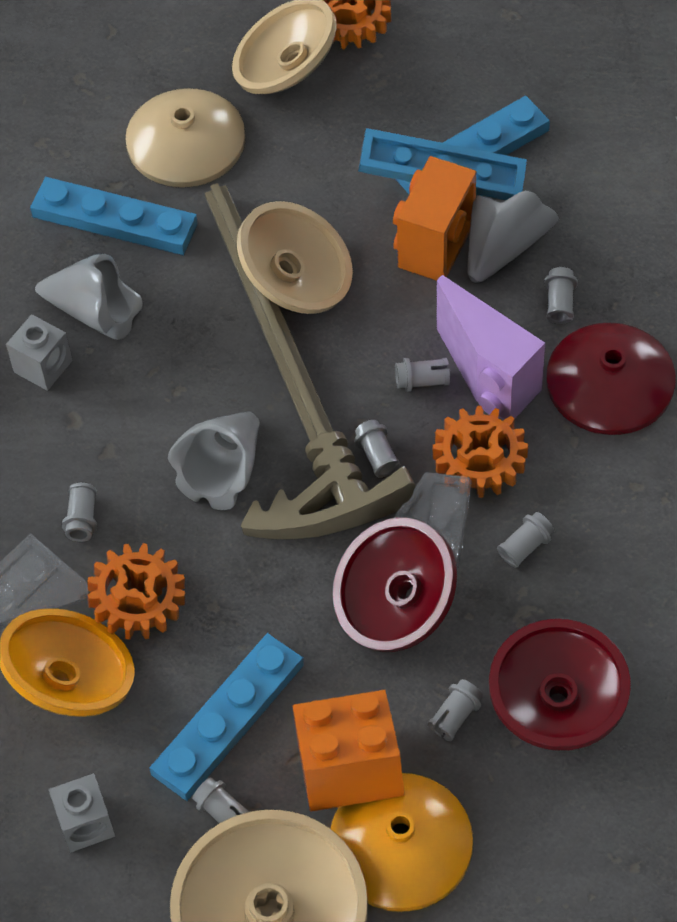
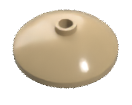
[232,0,337,94]
[126,89,245,187]
[237,201,353,314]

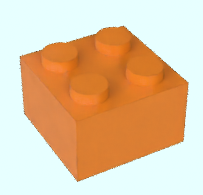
[393,156,477,281]
[292,690,405,812]

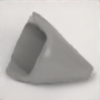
[467,191,559,283]
[35,254,142,340]
[168,411,260,510]

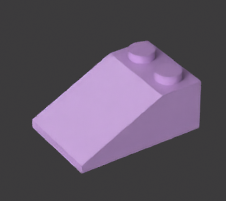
[437,275,545,420]

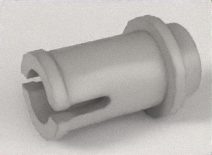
[544,267,578,324]
[395,358,450,392]
[354,420,401,478]
[62,482,97,542]
[497,512,554,568]
[427,679,483,741]
[192,778,251,823]

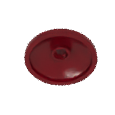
[546,323,676,435]
[333,517,457,652]
[489,619,631,751]

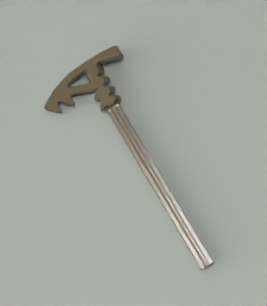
[205,183,418,539]

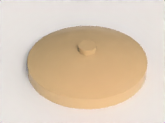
[170,810,368,922]

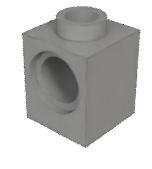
[6,314,73,391]
[48,773,115,853]

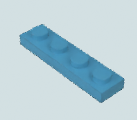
[396,95,550,194]
[358,128,527,200]
[30,177,198,255]
[149,633,304,801]

